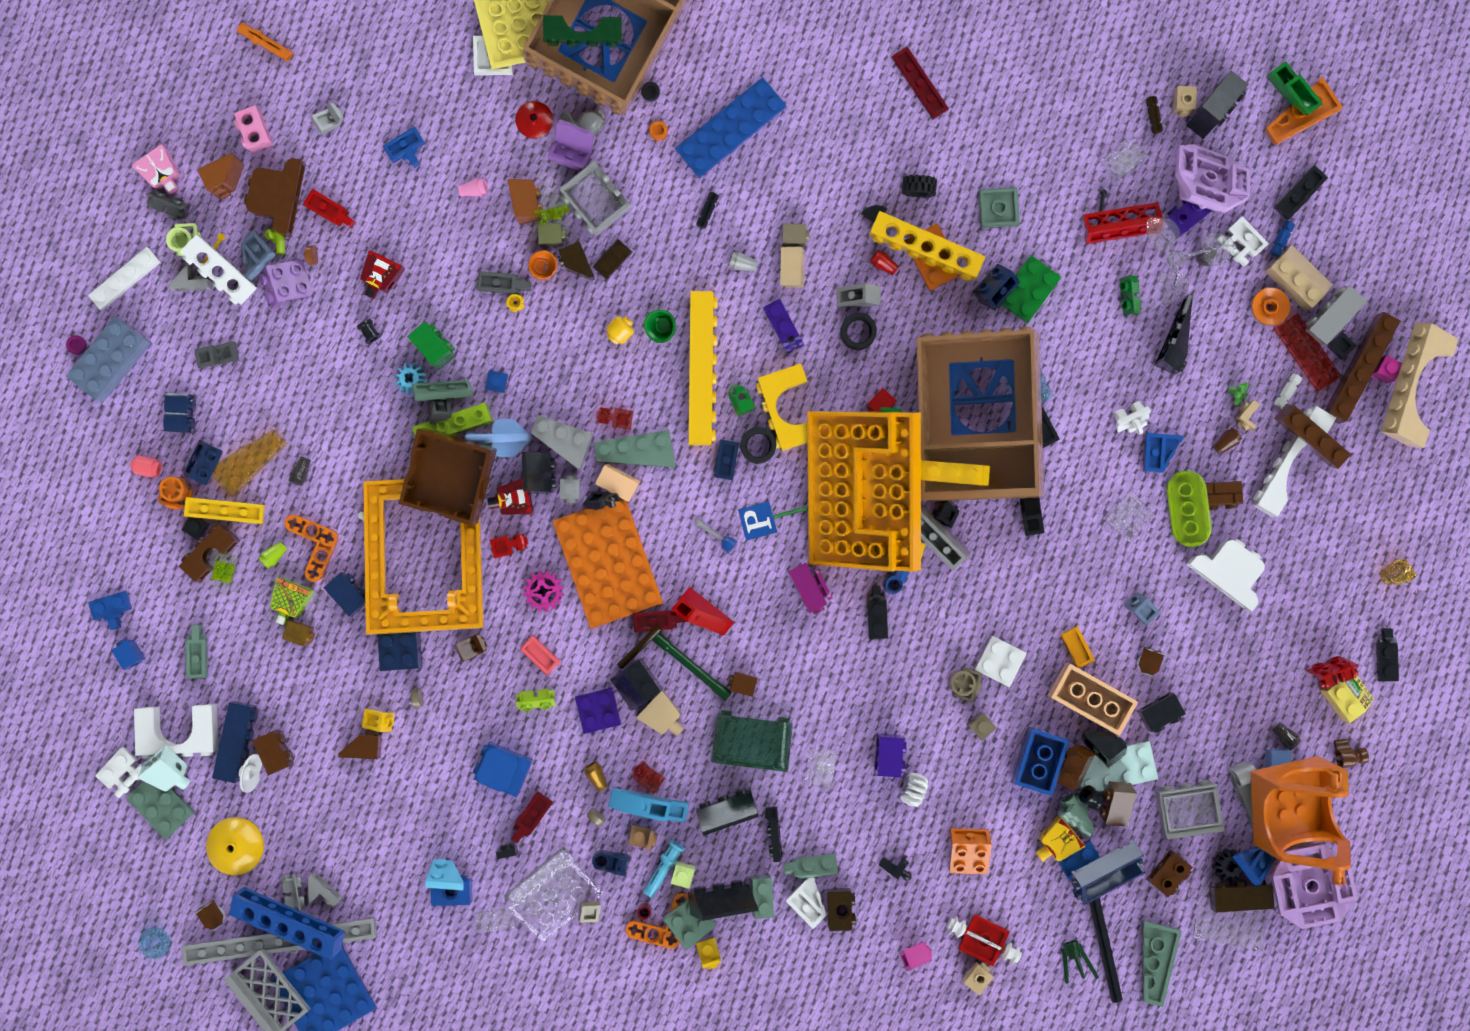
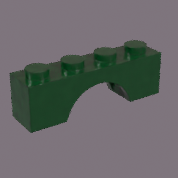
[543,15,622,48]

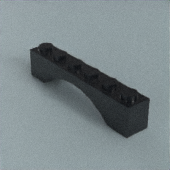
[1007,421,1045,536]

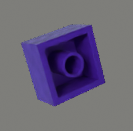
[874,733,907,778]

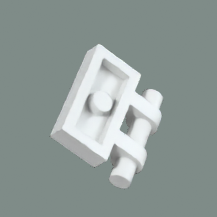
[1217,216,1268,267]
[96,747,142,798]

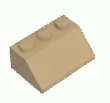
[1264,245,1332,311]

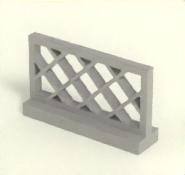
[224,948,311,1031]

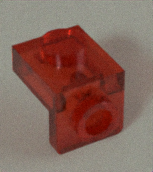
[631,761,666,794]

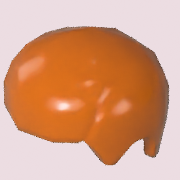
[528,250,557,280]

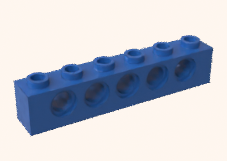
[229,887,345,960]

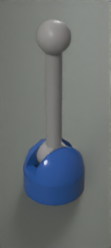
[695,519,737,554]

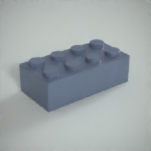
[66,316,152,402]

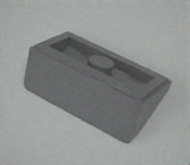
[427,398,452,424]

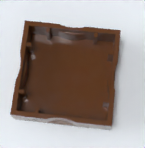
[398,428,497,525]

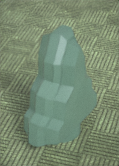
[1058,791,1094,837]

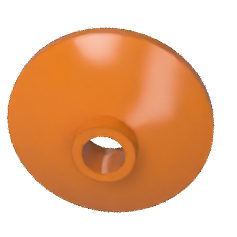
[1252,288,1290,326]

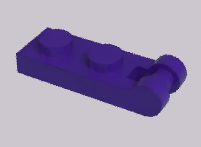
[763,299,804,354]

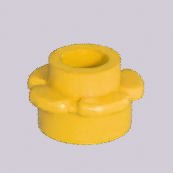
[506,294,524,312]

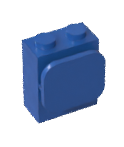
[473,742,533,797]

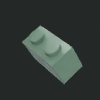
[749,874,774,919]

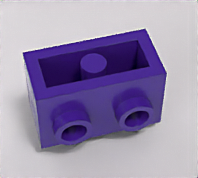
[1164,200,1213,238]

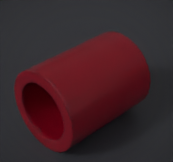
[637,903,652,920]

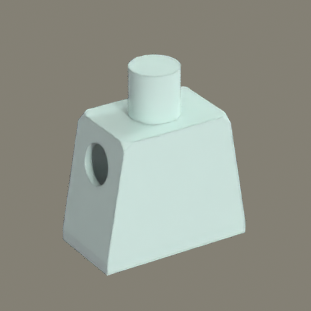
[137,746,190,791]

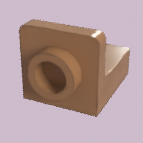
[628,825,658,851]

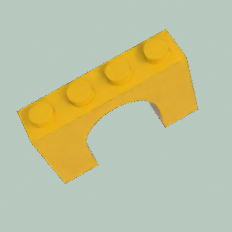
[755,364,808,452]

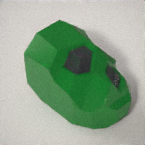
[728,385,755,417]

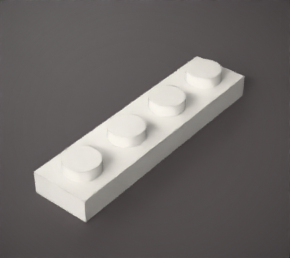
[88,247,161,311]

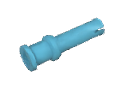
[643,840,685,898]

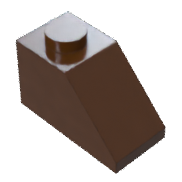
[338,730,382,759]

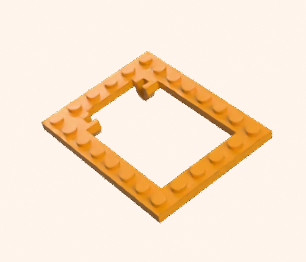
[363,479,484,635]

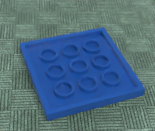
[271,945,377,1031]

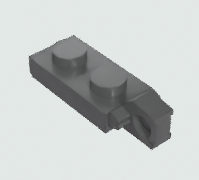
[477,271,532,294]

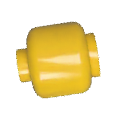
[606,316,634,345]

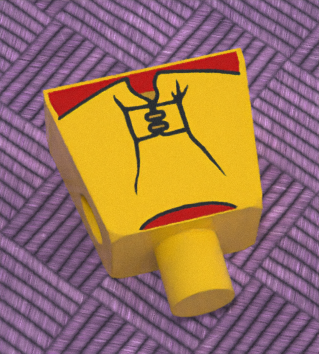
[1036,815,1085,862]

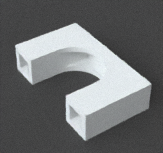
[134,704,218,759]

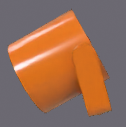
[158,477,194,510]

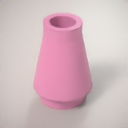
[458,177,488,197]

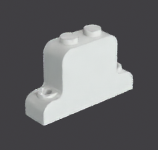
[1186,539,1265,611]

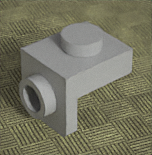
[310,102,343,135]

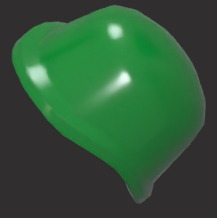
[644,310,676,343]

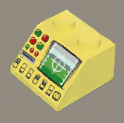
[1320,676,1374,723]

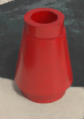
[870,249,899,276]

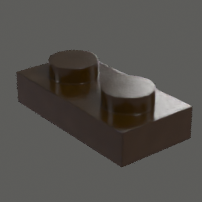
[593,239,632,280]

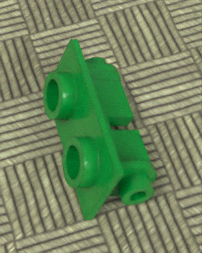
[1119,275,1142,316]

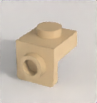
[1235,400,1260,431]

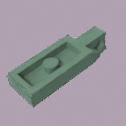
[186,625,208,678]
[783,854,838,879]

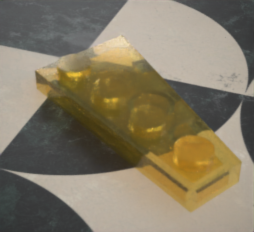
[212,430,288,497]

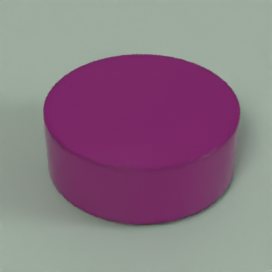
[66,335,87,355]

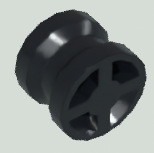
[1079,785,1104,810]

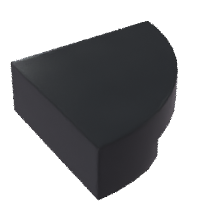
[861,205,888,223]

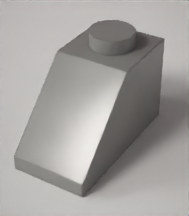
[837,283,881,307]

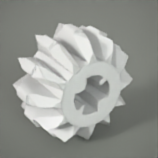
[901,772,928,807]

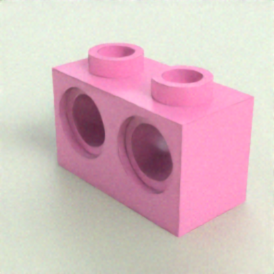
[234,105,273,153]

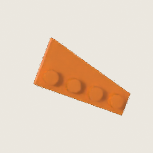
[1265,77,1343,146]

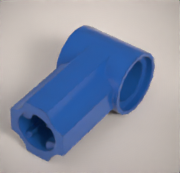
[884,571,909,594]

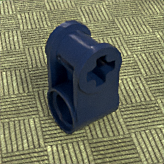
[592,850,631,876]

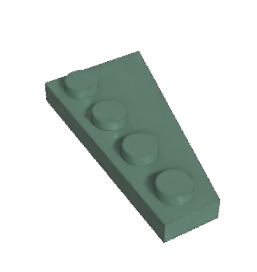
[594,430,676,468]
[1142,920,1182,1007]

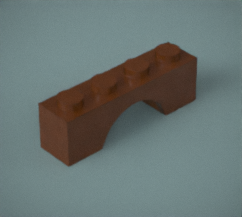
[1274,404,1351,469]

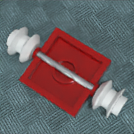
[946,913,1022,967]

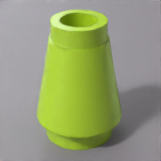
[258,542,288,569]

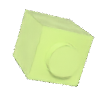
[671,861,695,889]

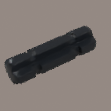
[696,192,719,229]

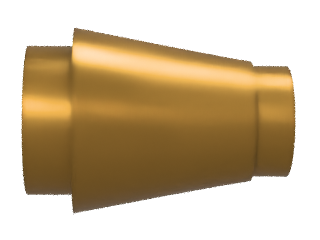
[583,761,608,791]

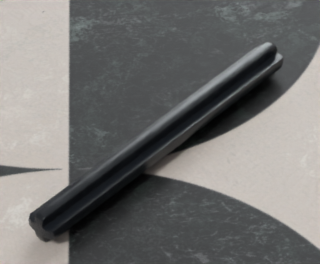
[1089,897,1123,1003]

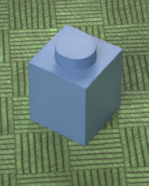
[1266,749,1291,768]

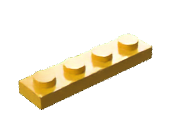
[184,497,265,524]

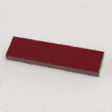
[891,46,949,120]

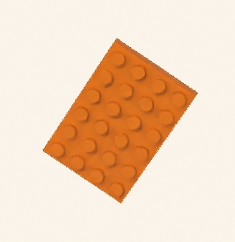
[552,497,663,629]

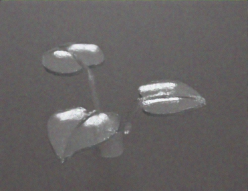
[1147,218,1236,305]

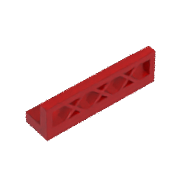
[1082,202,1164,244]

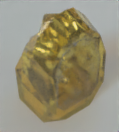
[1380,559,1417,585]

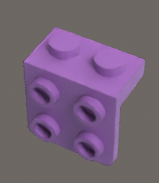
[548,120,594,172]
[259,260,313,309]

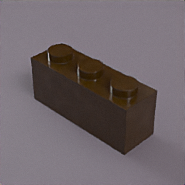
[1209,880,1275,913]

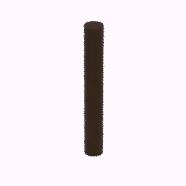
[617,625,662,669]

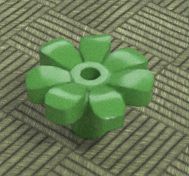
[1228,382,1249,405]

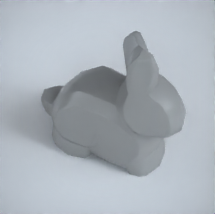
[560,108,606,136]

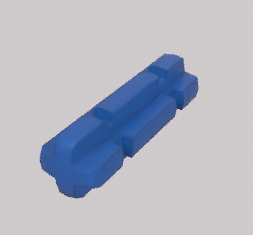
[1270,220,1295,257]

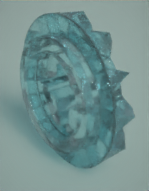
[138,928,170,960]

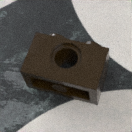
[827,888,856,931]

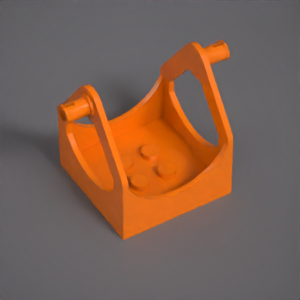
[1250,756,1351,885]

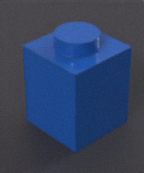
[111,638,146,670]

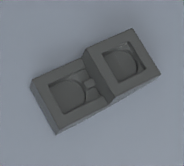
[194,341,240,369]

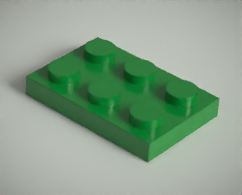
[1001,255,1062,324]

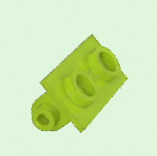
[515,688,556,711]

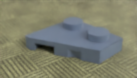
[241,230,276,281]

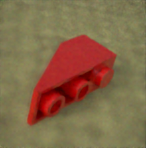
[671,587,734,635]

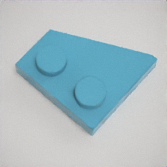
[425,859,464,890]

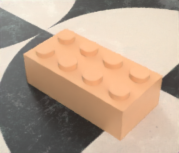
[1047,662,1138,736]

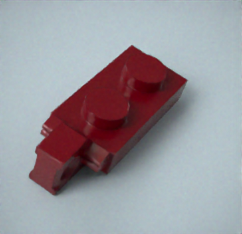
[633,610,686,632]
[511,791,553,843]

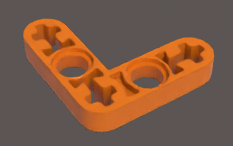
[284,515,339,582]
[625,892,688,949]

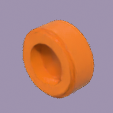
[649,121,668,141]

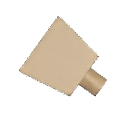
[636,690,684,737]

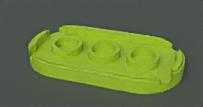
[1167,470,1212,547]

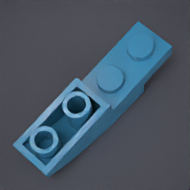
[608,787,689,823]

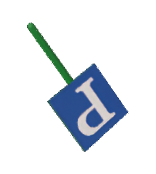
[738,501,808,541]

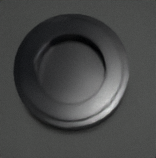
[641,82,660,102]

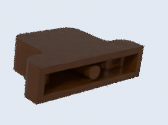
[244,158,306,238]

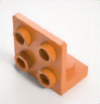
[949,828,992,874]

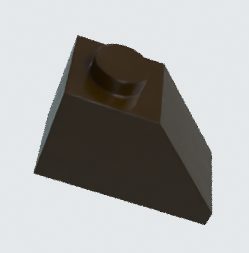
[557,241,595,281]

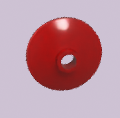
[515,101,553,139]

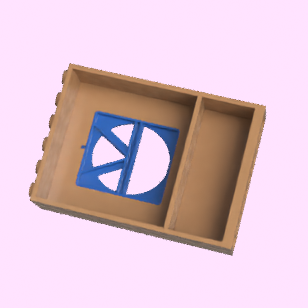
[523,0,688,116]
[917,326,1044,502]

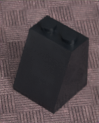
[610,658,663,711]

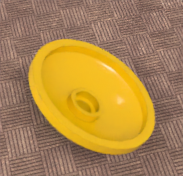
[206,817,264,876]

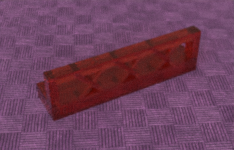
[1274,313,1341,392]

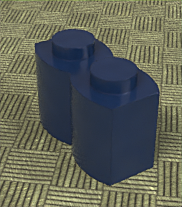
[163,393,196,433]

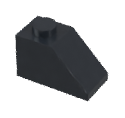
[1082,731,1127,768]

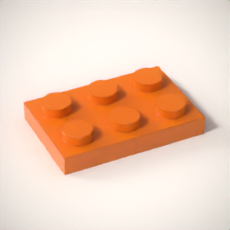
[904,223,961,291]

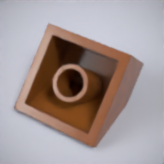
[197,153,244,199]
[507,179,544,225]

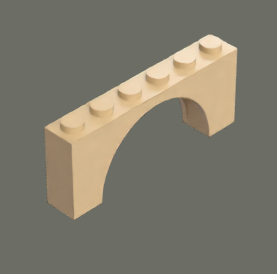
[1381,322,1458,448]

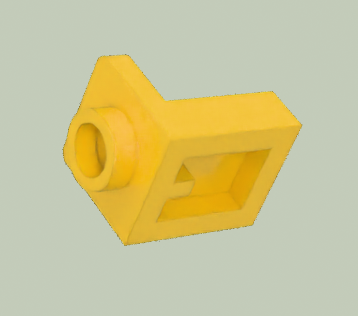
[361,708,395,732]
[696,937,721,970]

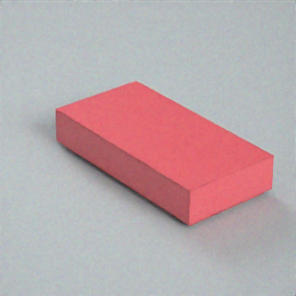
[520,635,561,675]

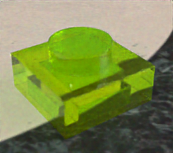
[211,560,237,584]

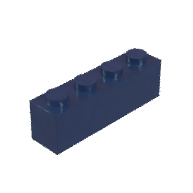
[212,701,258,783]

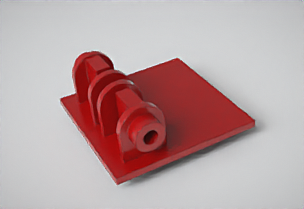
[1306,656,1359,689]

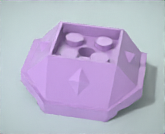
[1175,144,1250,213]
[1270,843,1358,929]

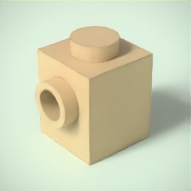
[1172,86,1197,117]
[962,961,994,996]

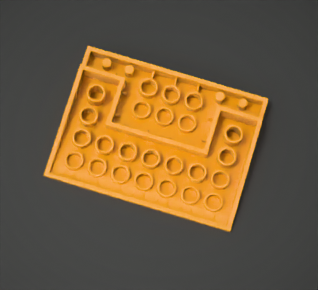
[807,411,921,572]

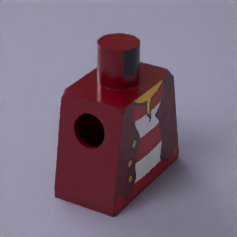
[360,250,405,299]
[487,478,534,515]

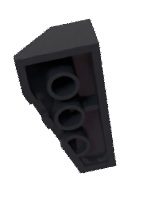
[1154,294,1193,375]

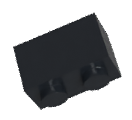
[1137,692,1186,733]

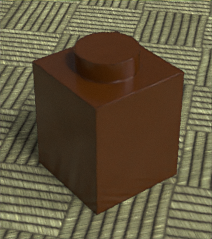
[728,671,758,697]

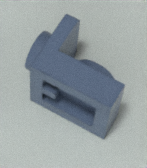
[1125,592,1160,626]

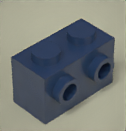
[972,263,1020,311]

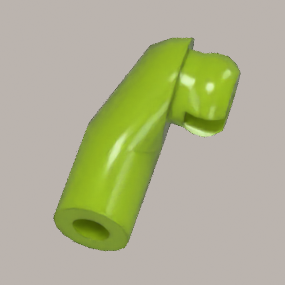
[264,229,285,255]

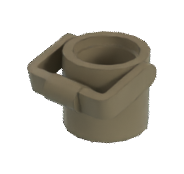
[948,667,982,702]

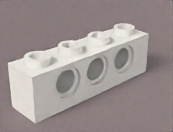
[180,234,258,305]

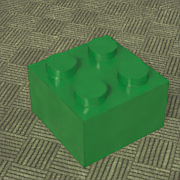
[407,321,456,370]

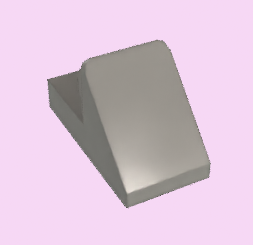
[169,265,213,291]
[308,872,343,907]

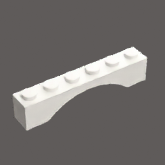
[1253,406,1336,517]

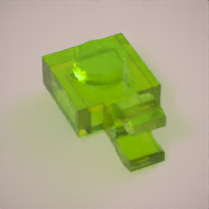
[534,205,570,225]

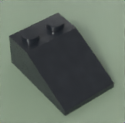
[522,452,557,494]

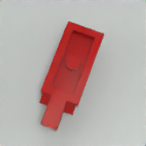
[302,189,356,228]

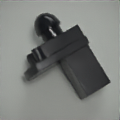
[879,855,912,881]

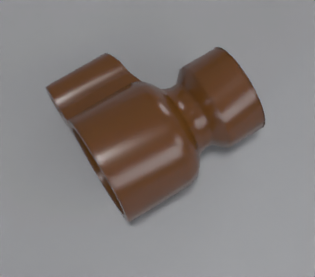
[1334,739,1369,768]

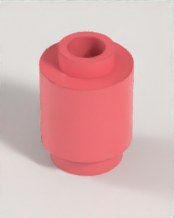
[130,455,162,478]

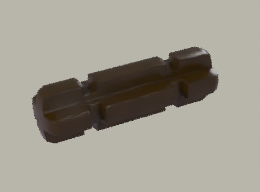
[1146,96,1163,134]

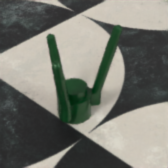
[1061,940,1099,984]

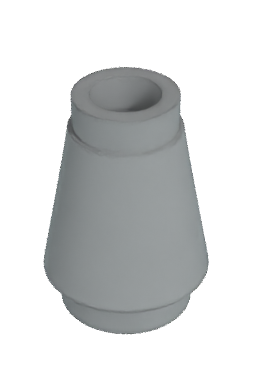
[728,251,758,272]

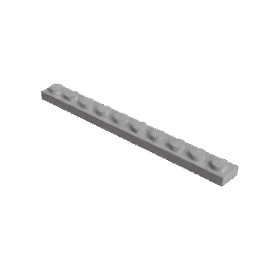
[181,917,378,966]

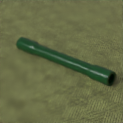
[652,633,732,701]

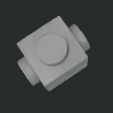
[560,476,582,503]

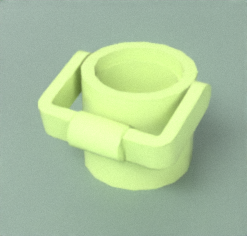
[166,223,201,256]

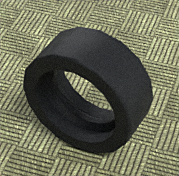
[840,313,877,350]
[740,427,777,464]

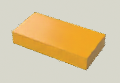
[1060,626,1095,668]

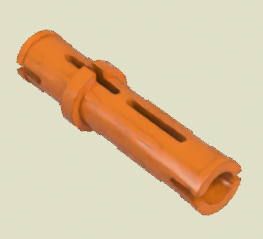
[237,22,293,62]

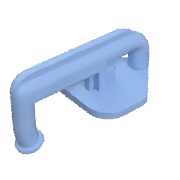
[465,419,531,457]

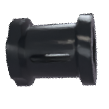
[357,319,381,344]

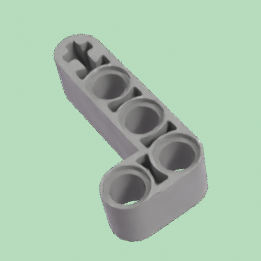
[1227,761,1256,830]

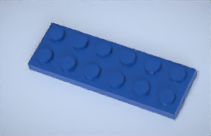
[675,77,787,179]

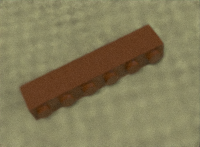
[1325,312,1401,424]

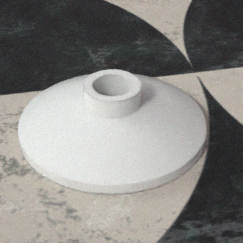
[239,754,263,793]

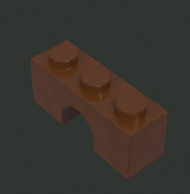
[179,524,240,582]

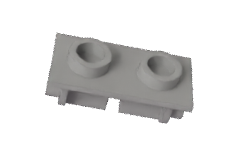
[281,872,306,912]

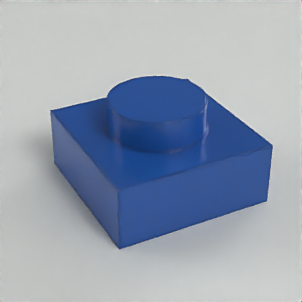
[485,370,508,393]

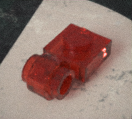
[596,407,634,430]

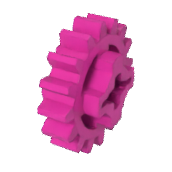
[523,571,565,612]

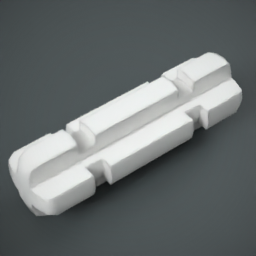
[1274,373,1302,409]

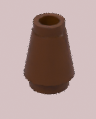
[1213,427,1243,455]

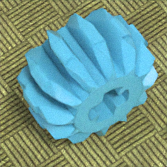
[394,363,427,395]

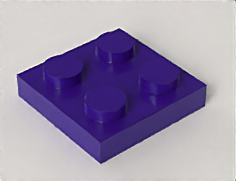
[575,687,621,734]

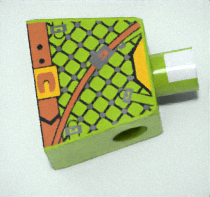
[270,577,315,626]

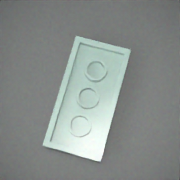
[1080,741,1158,792]

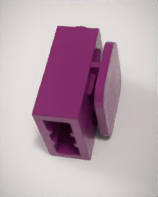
[788,563,833,614]

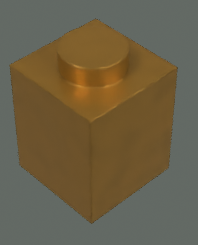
[282,620,315,646]

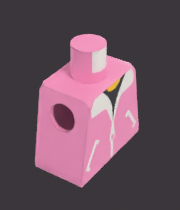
[132,144,180,194]

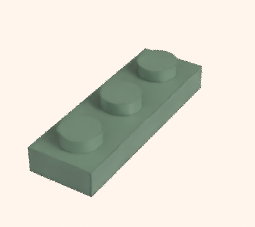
[411,380,473,401]

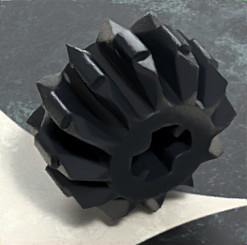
[1211,848,1244,882]

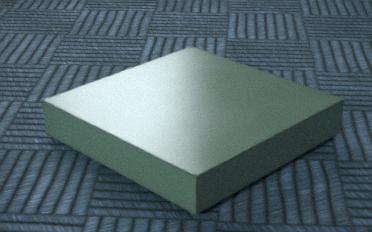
[979,187,1020,228]

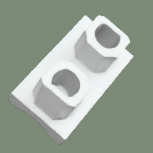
[1114,401,1151,435]

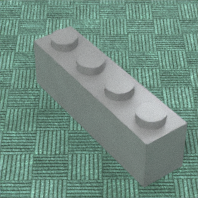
[921,504,970,571]

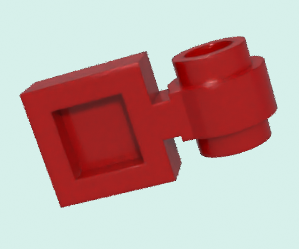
[489,533,529,559]

